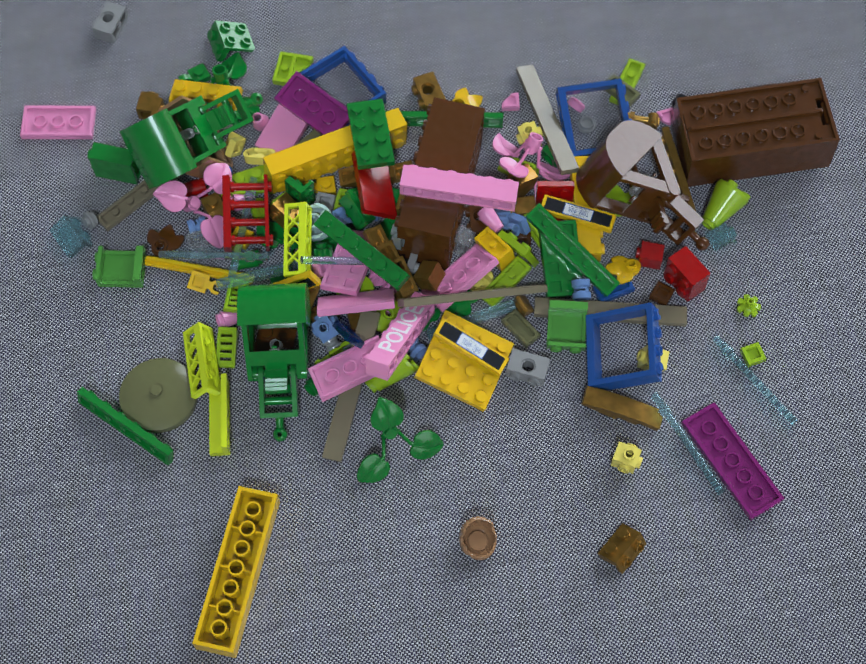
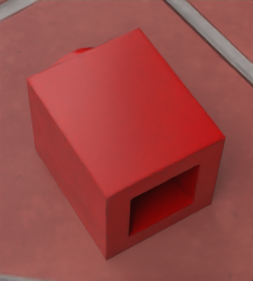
[635,241,665,270]

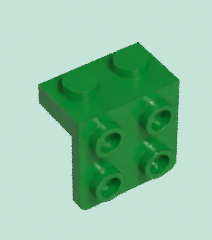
[207,20,255,62]

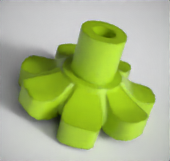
[737,295,761,317]

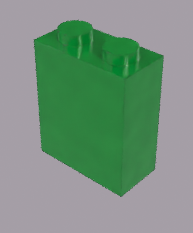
[87,142,141,185]

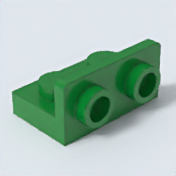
[285,176,315,205]
[338,188,376,231]

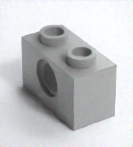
[92,1,129,44]
[506,349,550,387]

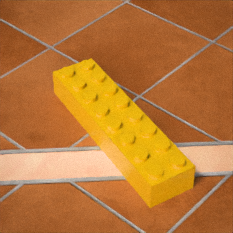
[263,108,407,194]
[192,486,280,658]

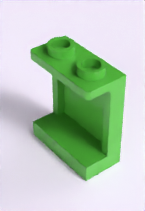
[92,246,147,288]
[546,300,588,354]

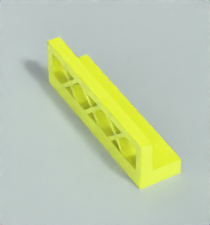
[283,202,312,277]
[183,322,221,399]
[209,373,230,456]

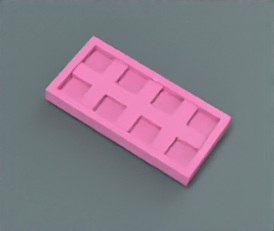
[320,229,368,296]

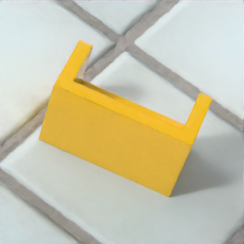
[474,226,515,271]

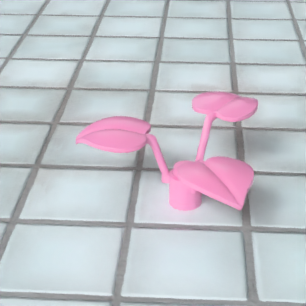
[492,132,571,181]
[153,163,232,249]

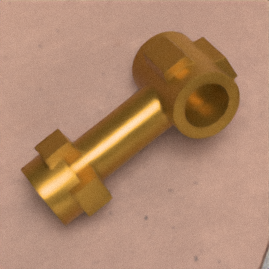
[628,111,660,130]

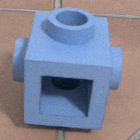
[311,315,343,344]

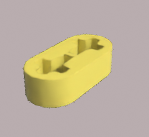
[243,148,276,165]

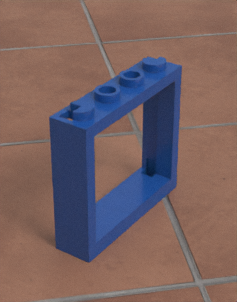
[300,45,387,127]
[555,79,632,156]
[586,302,664,391]

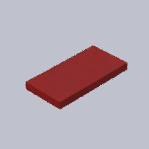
[351,151,397,220]

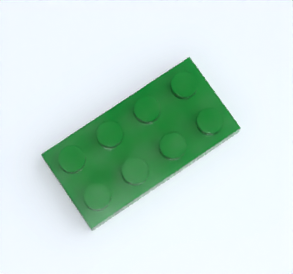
[346,99,395,170]
[538,220,583,298]

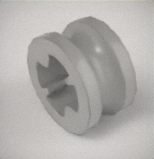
[322,335,341,352]

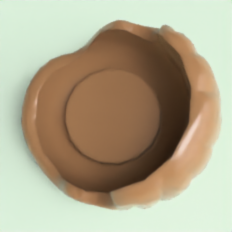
[459,516,497,561]

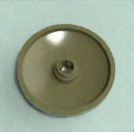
[119,358,198,433]

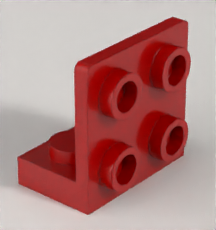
[535,181,575,221]

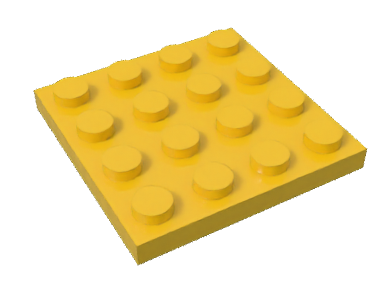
[414,310,514,412]

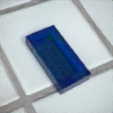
[332,320,365,349]

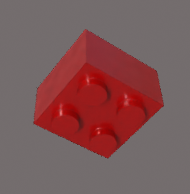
[663,246,711,302]

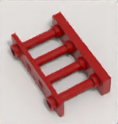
[222,174,273,253]

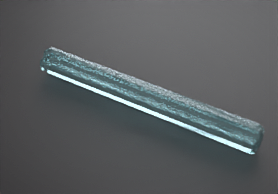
[216,261,298,290]
[426,300,516,340]

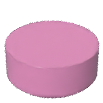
[567,97,585,113]

